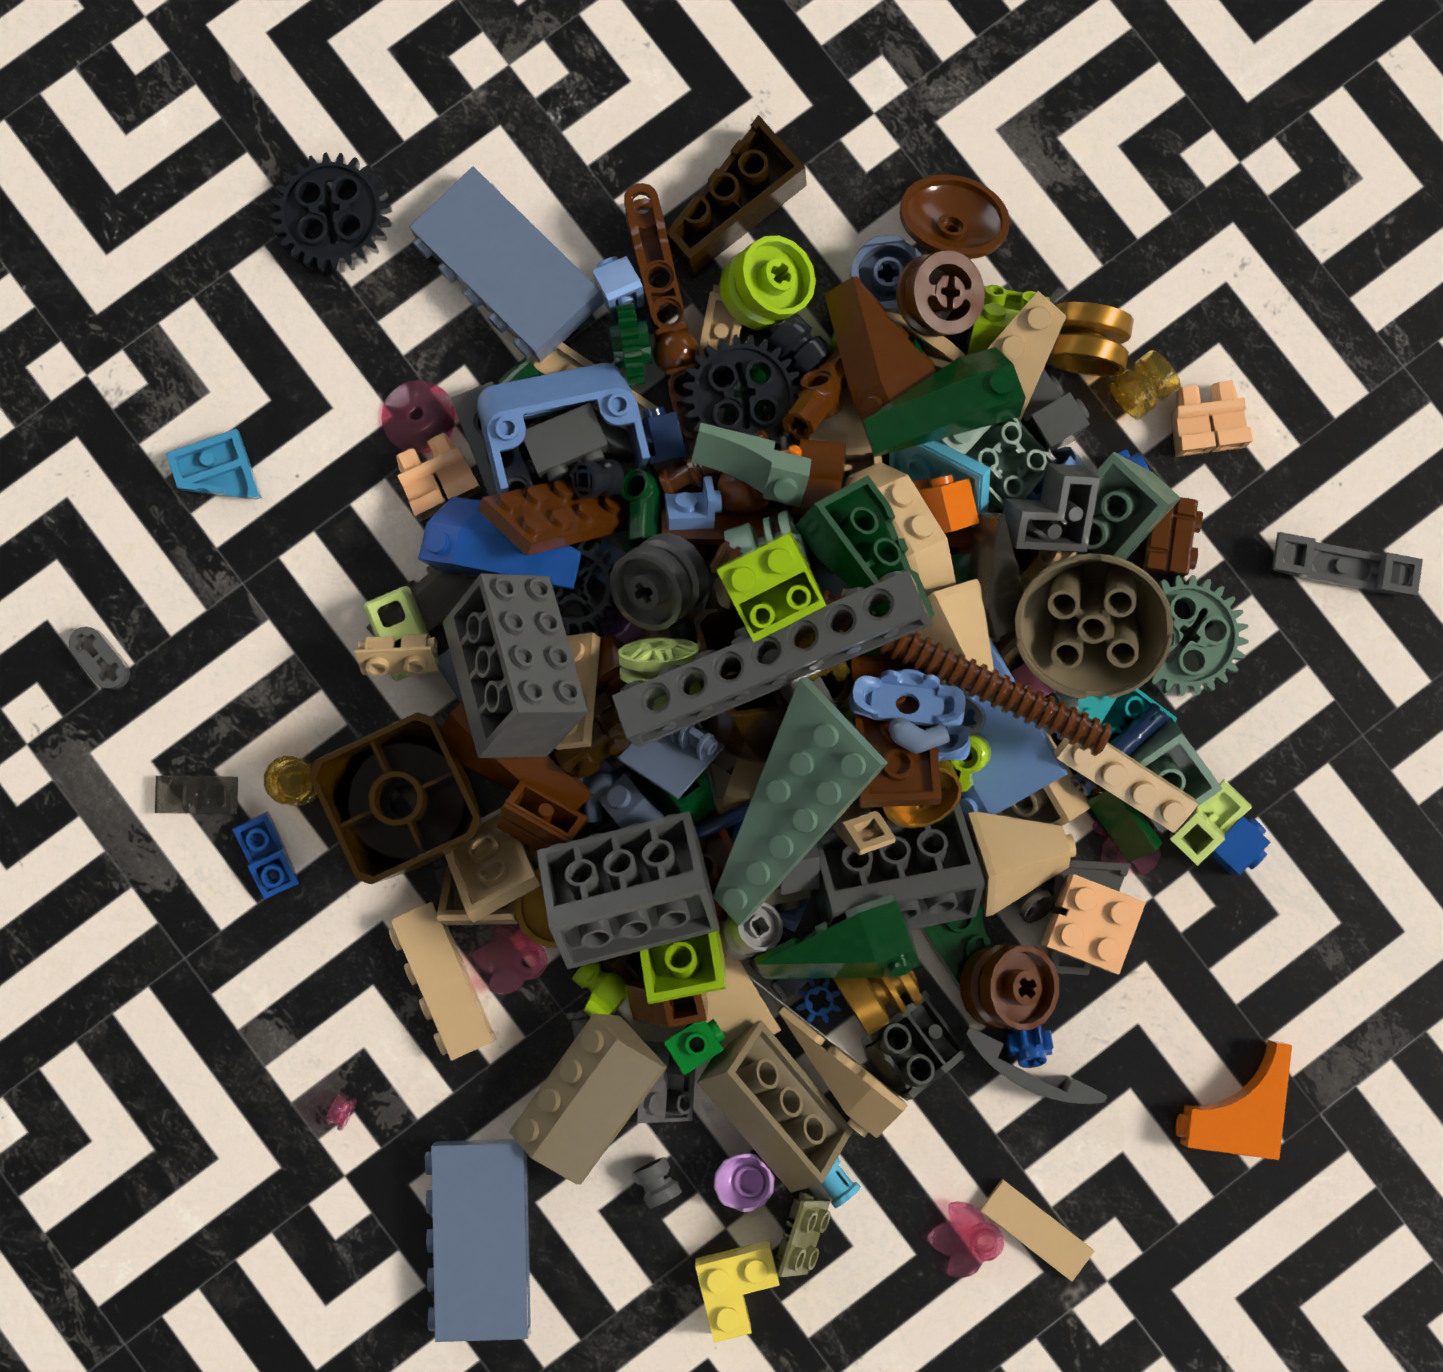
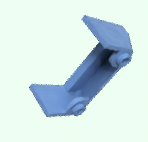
[477,363,650,494]

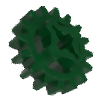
[609,303,652,386]

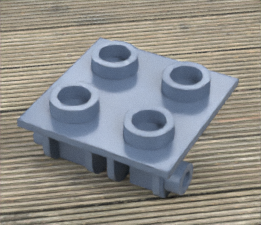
[618,724,725,799]

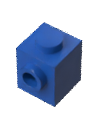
[1209,816,1271,875]

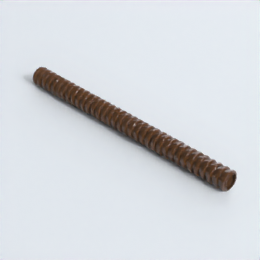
[710,541,1112,756]

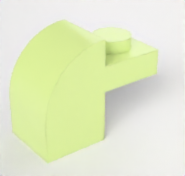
[1170,779,1252,866]

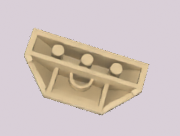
[845,462,956,596]

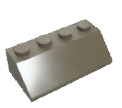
[509,1014,667,1184]
[697,1020,853,1192]

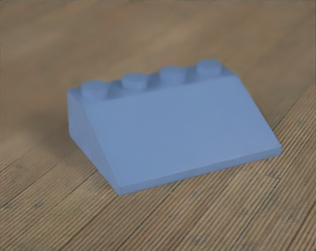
[931,640,1069,825]

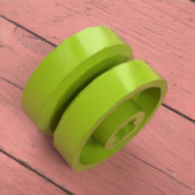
[719,235,816,330]

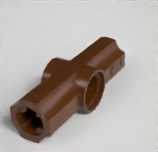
[782,349,848,440]

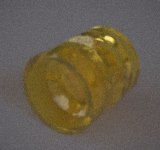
[1109,350,1181,420]
[264,756,318,806]

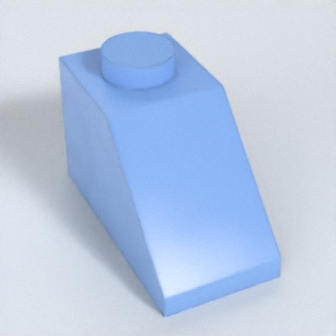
[592,256,645,320]

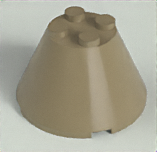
[1015,554,1173,699]

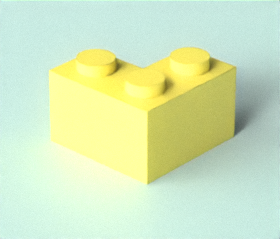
[695,1240,780,1343]

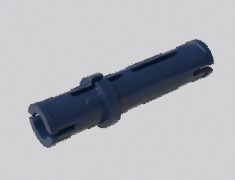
[1070,703,1169,796]

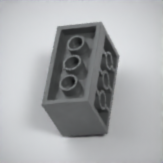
[442,574,588,758]
[813,802,985,930]
[537,811,720,969]

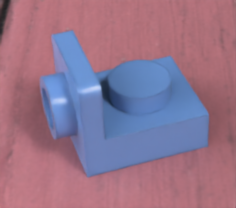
[664,476,722,531]

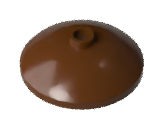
[899,175,1010,259]

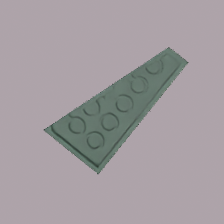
[713,677,888,926]

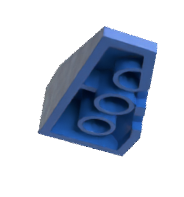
[418,497,582,590]

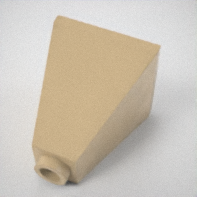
[912,579,994,697]
[967,811,1076,916]

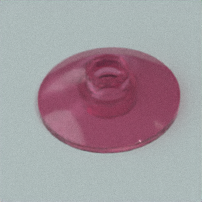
[381,380,456,454]

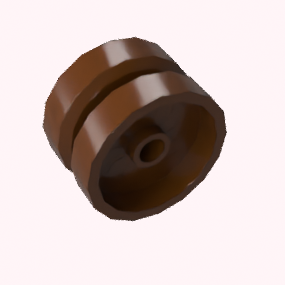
[960,944,1059,1030]

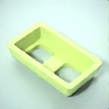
[363,586,440,681]

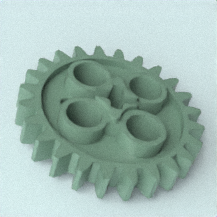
[1149,575,1249,697]

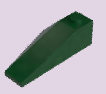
[862,347,1026,457]
[794,475,934,619]
[754,894,921,979]

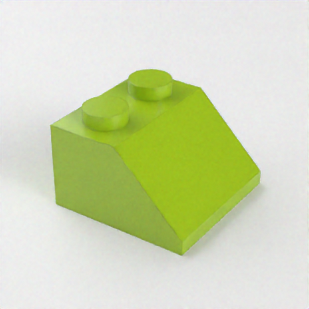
[640,931,726,1004]

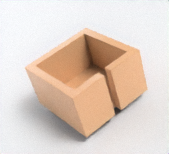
[1040,874,1146,974]

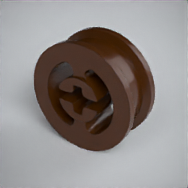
[896,250,985,337]

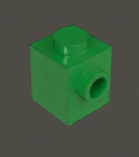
[664,1018,726,1076]

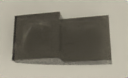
[155,776,238,814]

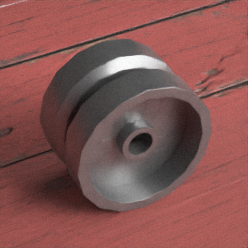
[610,533,709,631]

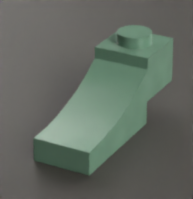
[691,423,812,507]

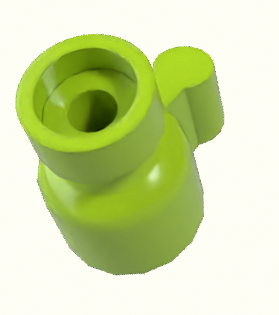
[951,734,991,792]
[572,962,627,1017]

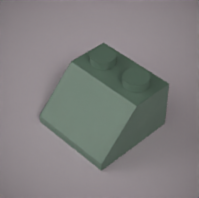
[1130,717,1222,832]

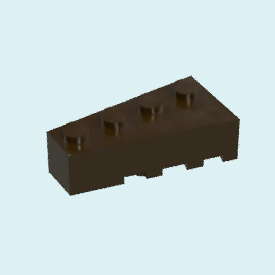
[666,115,807,275]

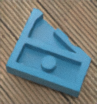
[166,429,262,500]

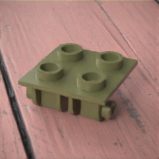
[776,1192,830,1277]

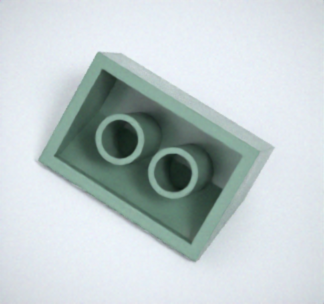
[1076,452,1181,560]

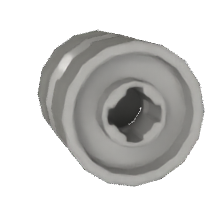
[719,902,783,960]

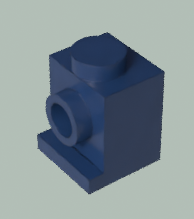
[641,406,687,465]

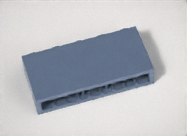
[409,166,605,362]
[425,1139,531,1342]

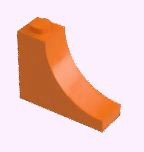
[1176,1040,1292,1160]

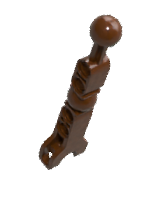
[624,183,725,509]

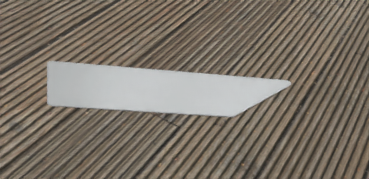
[750,977,866,1068]

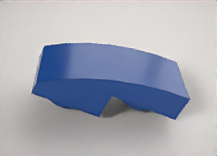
[232,811,299,899]

